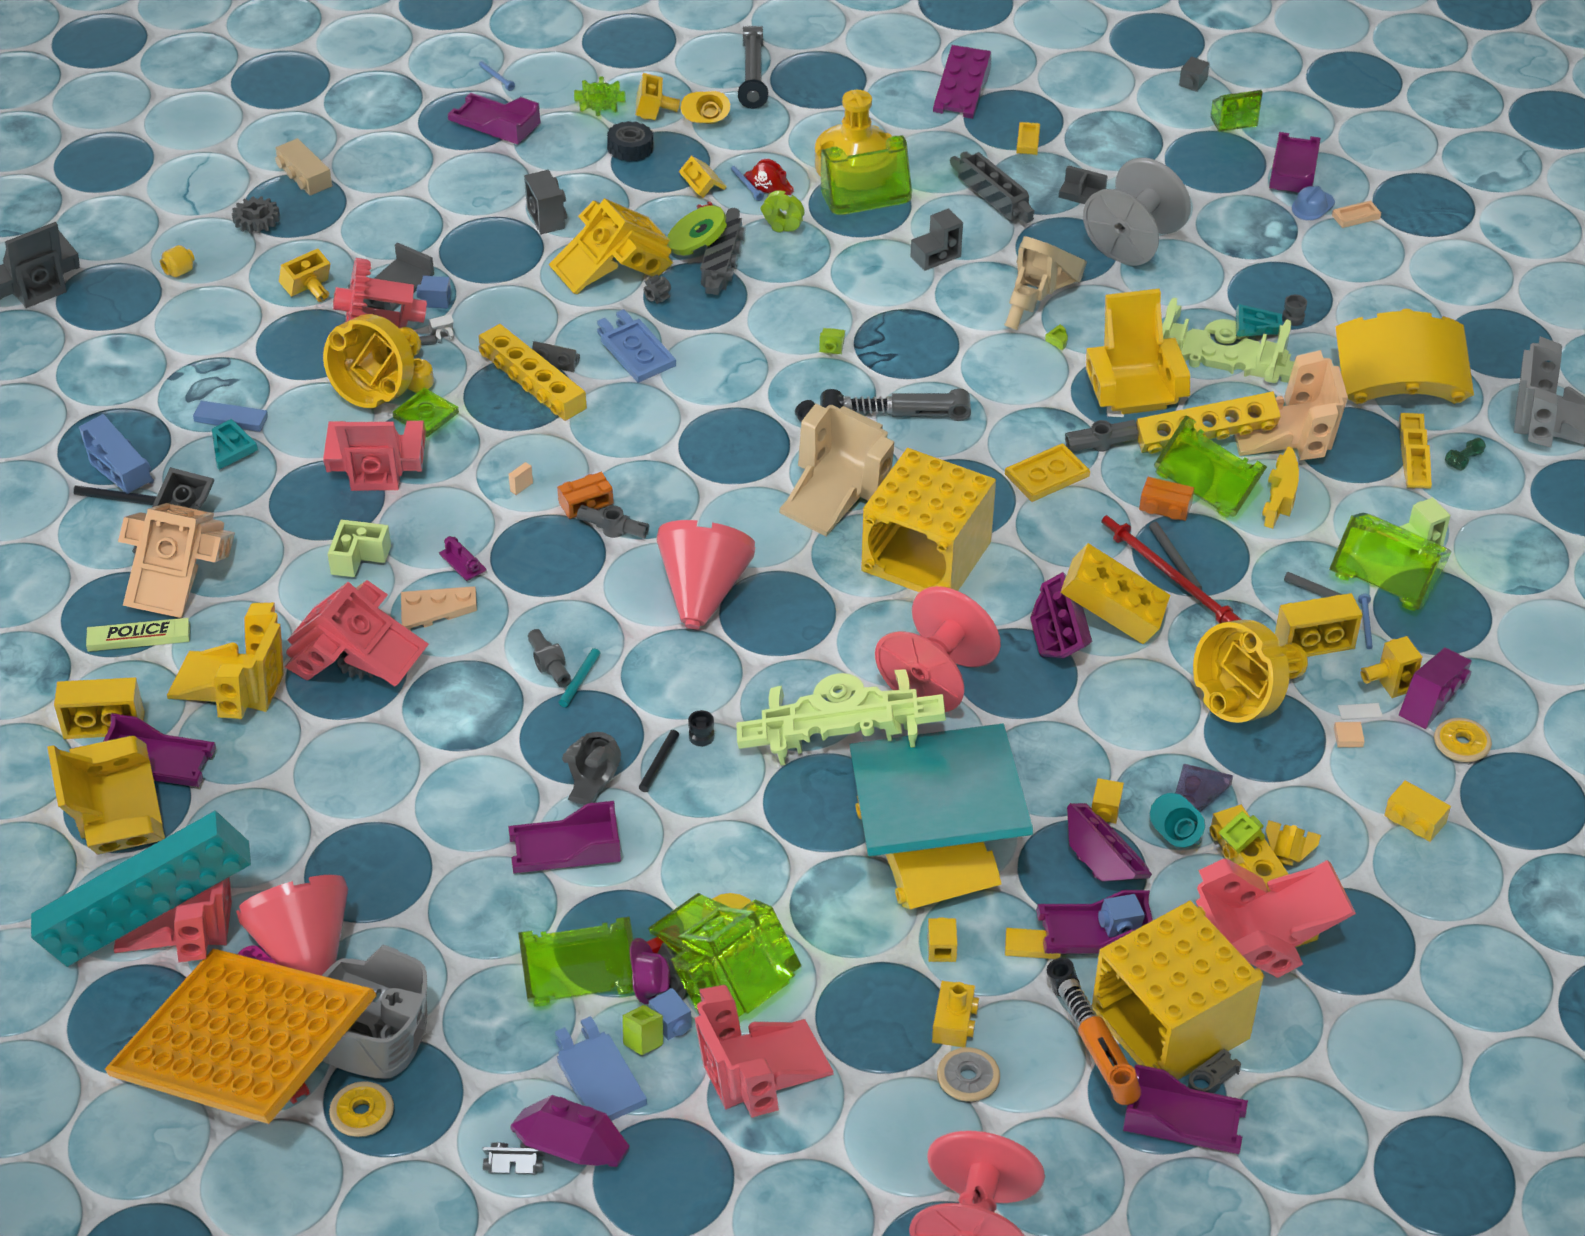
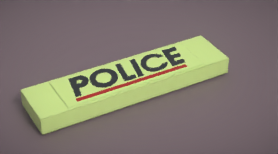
[86,618,190,652]

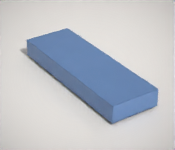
[193,401,268,432]

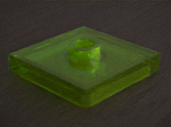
[392,388,459,437]

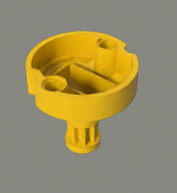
[815,90,897,190]
[323,314,421,408]
[1193,619,1308,723]

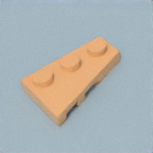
[401,586,477,631]

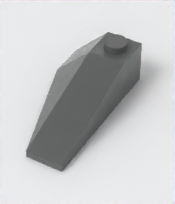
[132,467,215,553]

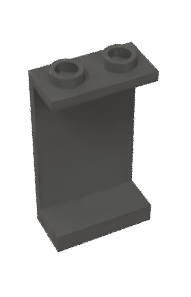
[348,242,434,311]

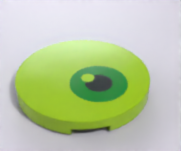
[667,206,727,256]

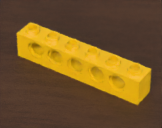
[478,324,587,421]
[1136,391,1281,454]
[1209,804,1319,947]

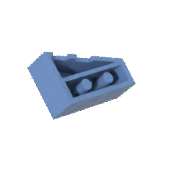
[79,414,152,494]

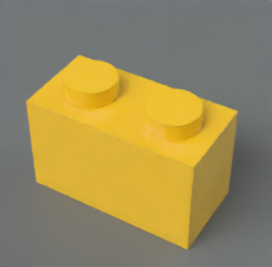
[1384,780,1451,842]

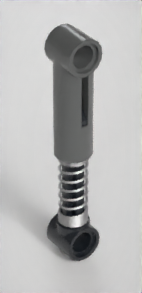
[820,388,971,421]

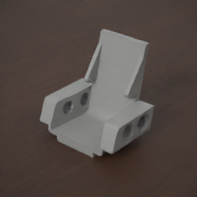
[1514,336,1585,448]

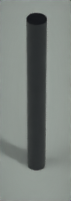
[74,485,157,505]

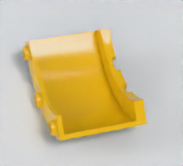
[1335,311,1474,405]
[855,796,1002,909]

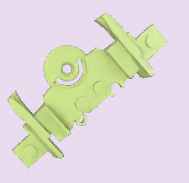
[1162,298,1307,383]
[736,669,946,765]

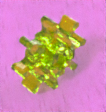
[574,76,626,116]

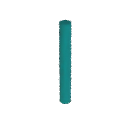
[558,648,601,707]

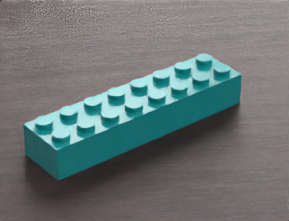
[31,810,251,967]

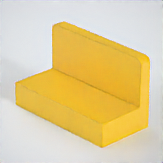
[679,155,727,198]

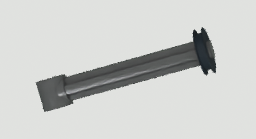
[738,26,769,109]

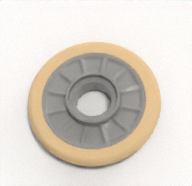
[937,1047,1000,1101]

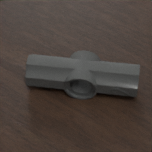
[1065,420,1138,452]

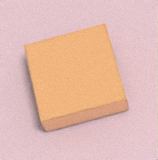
[509,462,533,495]
[1334,722,1365,747]

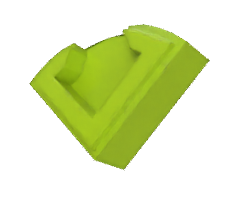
[1045,324,1068,351]

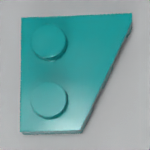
[1236,304,1282,337]

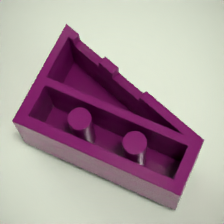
[1399,647,1472,729]

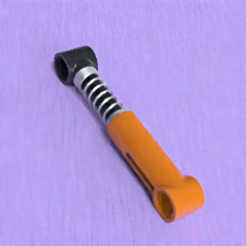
[1046,958,1141,1105]

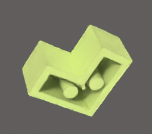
[1385,497,1451,566]
[328,520,391,577]

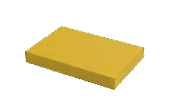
[1005,443,1090,502]

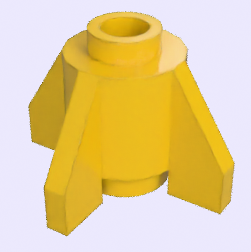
[1265,820,1321,866]

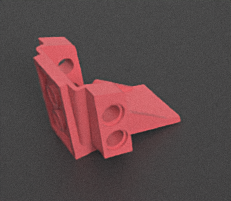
[323,421,426,491]
[285,580,429,687]
[1196,858,1356,978]
[114,877,232,963]
[694,985,834,1118]

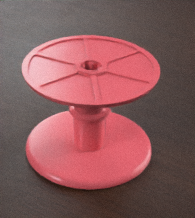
[875,586,1000,712]
[909,1131,1045,1236]

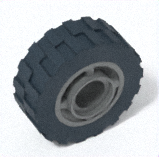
[607,121,653,161]

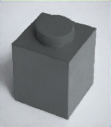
[1179,56,1210,92]

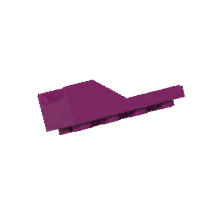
[933,45,991,119]
[448,93,541,145]
[1269,132,1321,193]
[103,713,216,787]
[508,801,621,873]
[1036,890,1153,954]
[1123,1064,1248,1154]

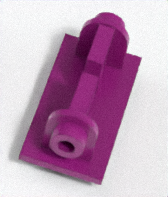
[439,536,487,581]

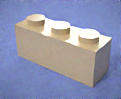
[275,138,332,196]

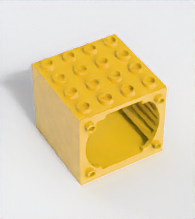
[861,447,996,592]
[1092,900,1264,1080]

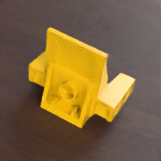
[548,198,673,295]
[1086,289,1190,414]
[167,602,284,719]
[47,736,165,855]

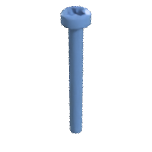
[479,61,515,91]
[731,166,764,201]
[1358,593,1373,649]

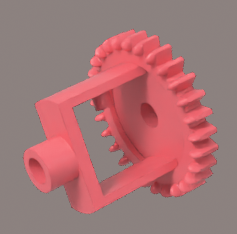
[333,258,427,328]

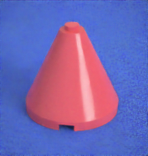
[657,520,756,629]
[236,875,348,976]

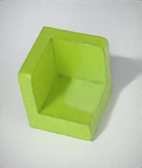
[622,1005,663,1055]

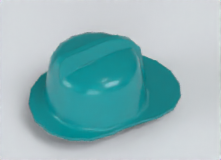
[1149,793,1205,848]

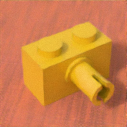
[635,73,680,120]
[278,248,331,302]
[1360,636,1423,698]
[932,980,979,1048]

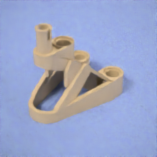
[1004,236,1087,330]

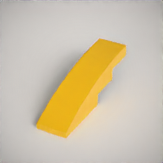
[1399,413,1432,489]

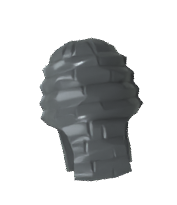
[562,732,621,805]

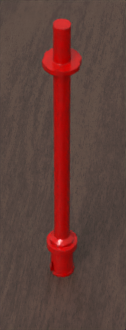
[1101,515,1242,624]

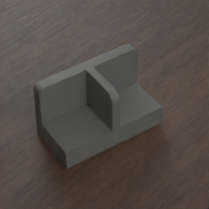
[1058,165,1108,204]

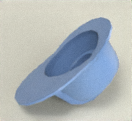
[1292,186,1335,220]

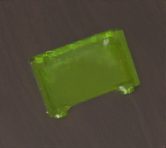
[821,135,912,215]
[1154,416,1267,518]
[1329,513,1452,611]
[518,916,634,1007]

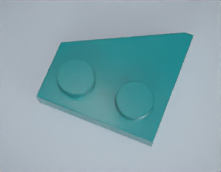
[212,419,258,470]

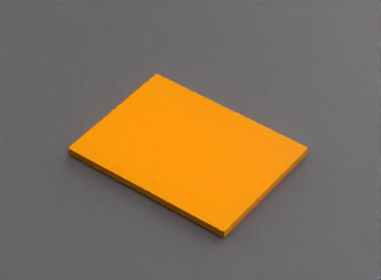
[105,948,377,1124]

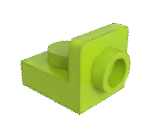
[819,328,845,354]
[1219,811,1265,854]

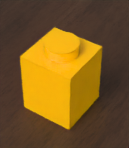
[1092,778,1124,824]
[927,917,957,962]

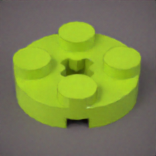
[760,191,805,233]

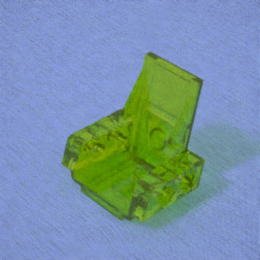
[648,893,802,1018]

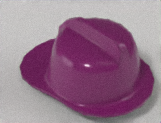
[630,938,671,1005]

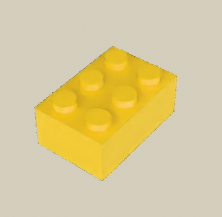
[1275,593,1363,657]
[54,677,145,739]

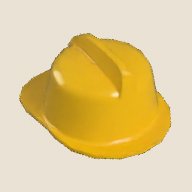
[680,91,730,124]

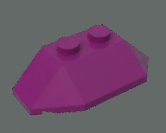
[1030,572,1093,658]
[1067,803,1152,881]
[510,1095,629,1167]

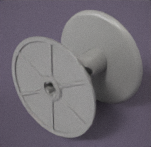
[1083,158,1191,266]

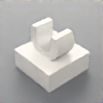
[428,314,454,342]

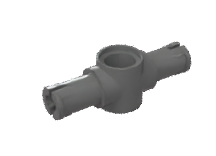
[577,505,650,539]
[528,629,571,687]

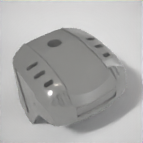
[322,945,427,1078]

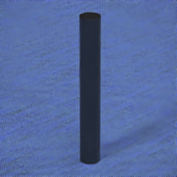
[639,730,679,792]

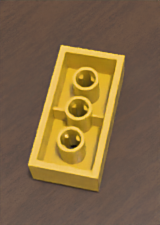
[1060,543,1170,644]

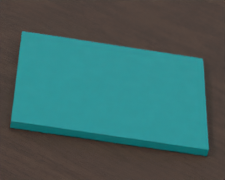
[849,723,1033,857]

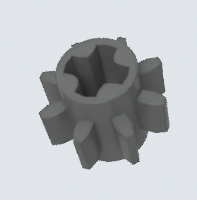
[643,274,671,304]

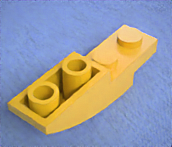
[1262,447,1299,529]

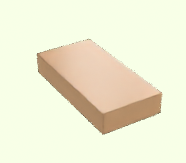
[1332,200,1381,228]

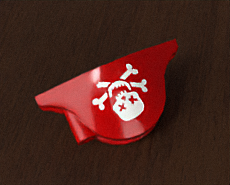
[744,158,794,195]

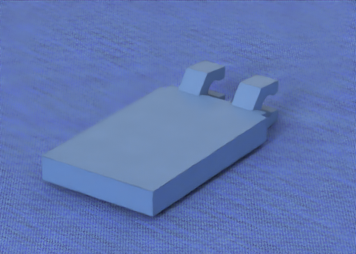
[597,309,676,383]
[555,1016,647,1121]

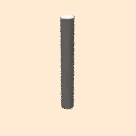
[1284,572,1342,597]

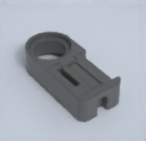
[1188,1049,1241,1093]

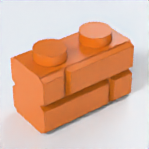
[557,472,614,519]
[1139,477,1194,521]

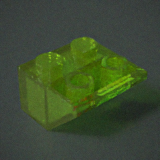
[1210,90,1263,132]

